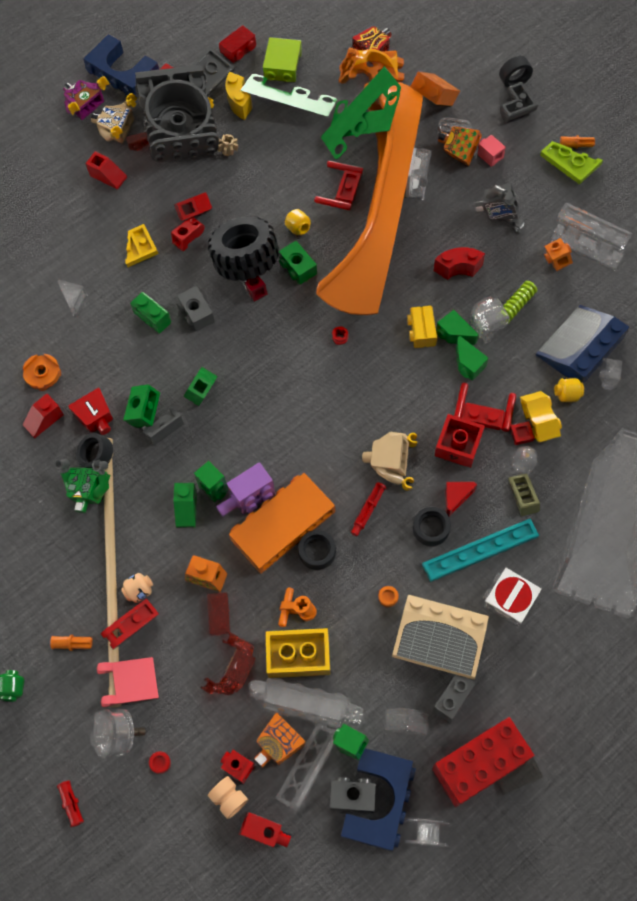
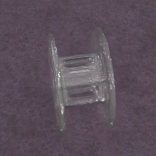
[405,819,451,848]

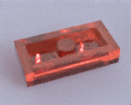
[126,132,149,151]
[207,592,231,636]

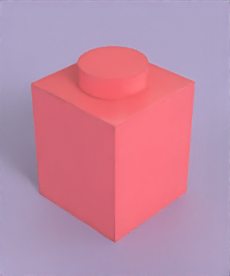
[477,135,506,167]

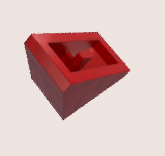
[445,482,477,517]

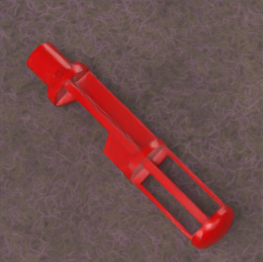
[351,482,386,537]

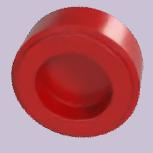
[149,751,171,774]

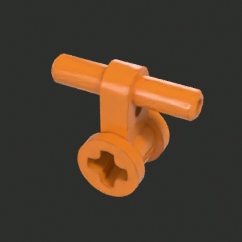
[278,587,317,627]

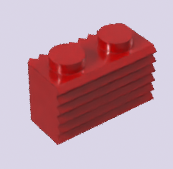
[219,25,256,63]

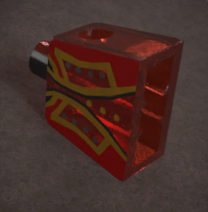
[352,26,392,65]

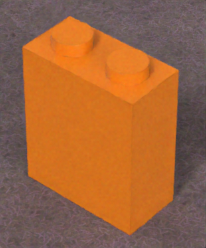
[410,71,460,106]

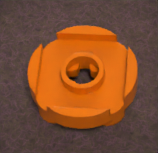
[23,354,61,391]

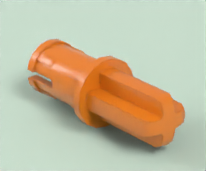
[560,135,595,149]
[50,635,93,651]

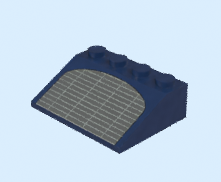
[536,305,629,384]

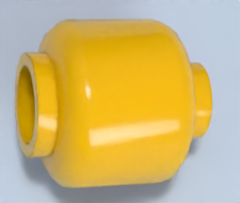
[285,209,311,236]
[554,378,584,402]

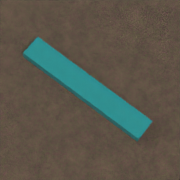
[422,519,539,583]

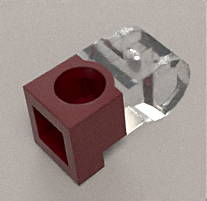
[240,276,268,302]

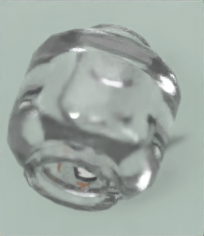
[510,446,539,474]

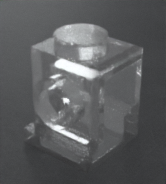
[599,358,622,390]

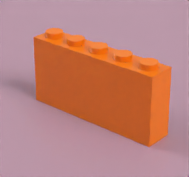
[229,473,335,574]

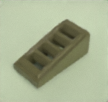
[508,473,540,516]

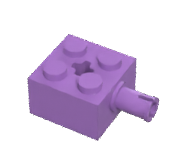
[216,462,275,517]

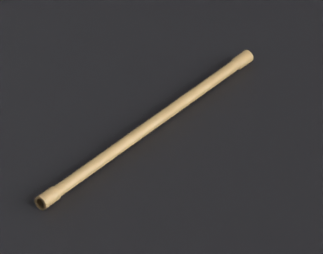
[104,438,122,708]

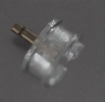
[90,709,145,758]

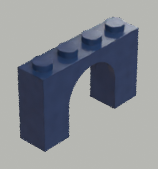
[83,34,159,96]
[341,748,416,852]

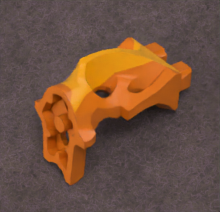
[339,48,404,84]

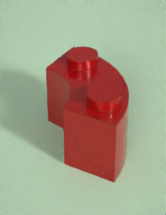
[433,247,485,280]

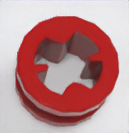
[332,326,348,345]

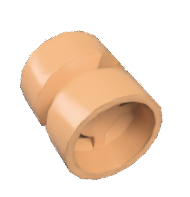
[208,776,249,819]

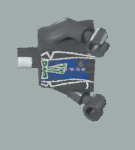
[475,183,525,234]

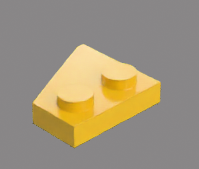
[125,224,159,267]

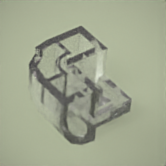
[469,295,510,344]

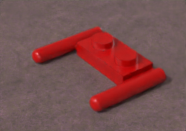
[314,161,364,211]
[454,383,517,432]

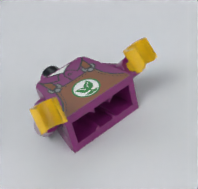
[63,76,110,120]

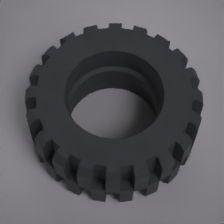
[208,216,279,281]

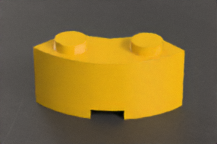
[225,72,252,120]
[520,391,562,442]

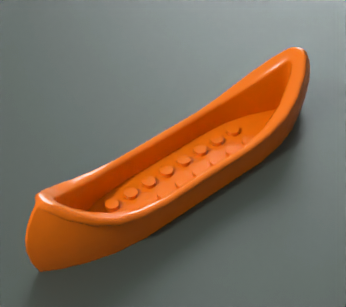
[316,82,423,315]

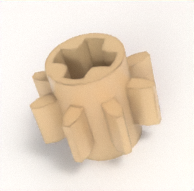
[218,134,238,156]

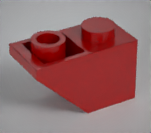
[85,151,127,190]
[174,192,212,221]

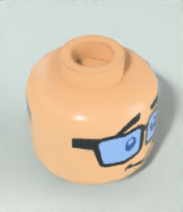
[122,573,153,603]

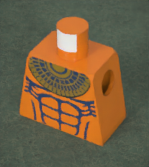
[254,713,306,767]

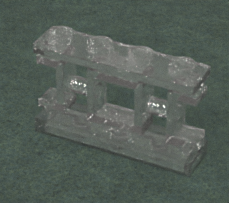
[551,202,633,270]

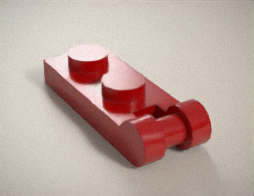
[101,598,159,650]

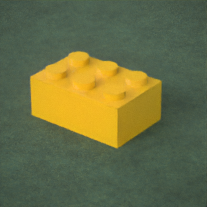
[266,628,331,678]

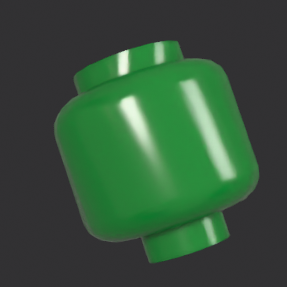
[0,670,25,702]

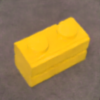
[407,306,437,348]

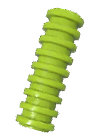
[496,281,537,324]

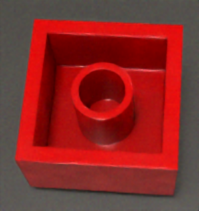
[434,414,485,468]

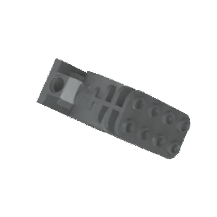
[135,65,219,162]

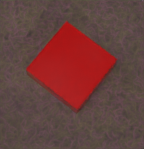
[510,421,535,445]

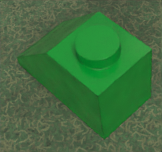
[436,310,479,345]
[456,336,489,381]
[174,483,197,528]

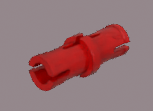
[57,780,84,828]

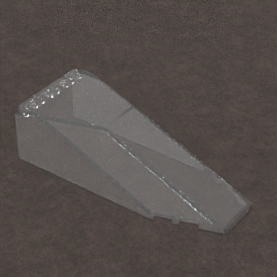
[552,428,637,620]

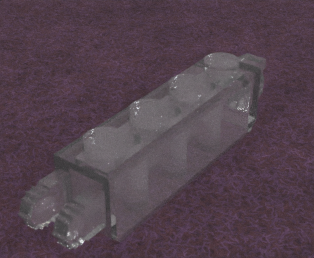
[249,678,364,729]

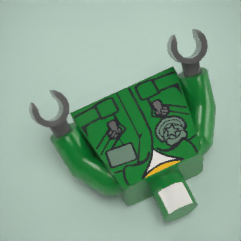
[54,459,111,514]

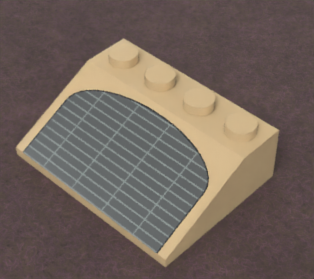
[392,595,489,680]

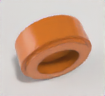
[378,586,399,607]

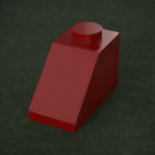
[23,394,64,438]

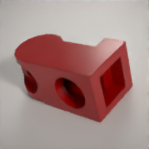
[171,217,205,252]

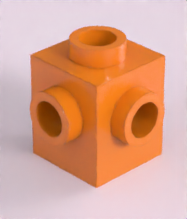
[544,238,573,271]

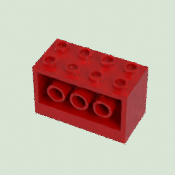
[432,717,535,808]

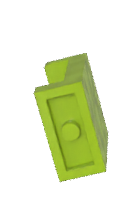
[263,37,302,82]

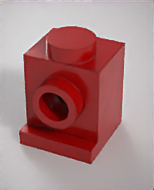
[220,749,256,784]

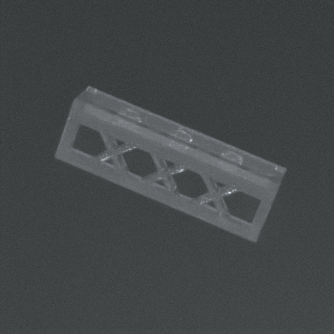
[275,722,336,812]

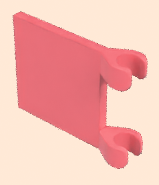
[97,657,159,707]

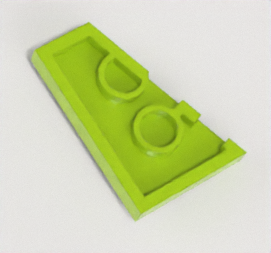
[540,141,603,185]

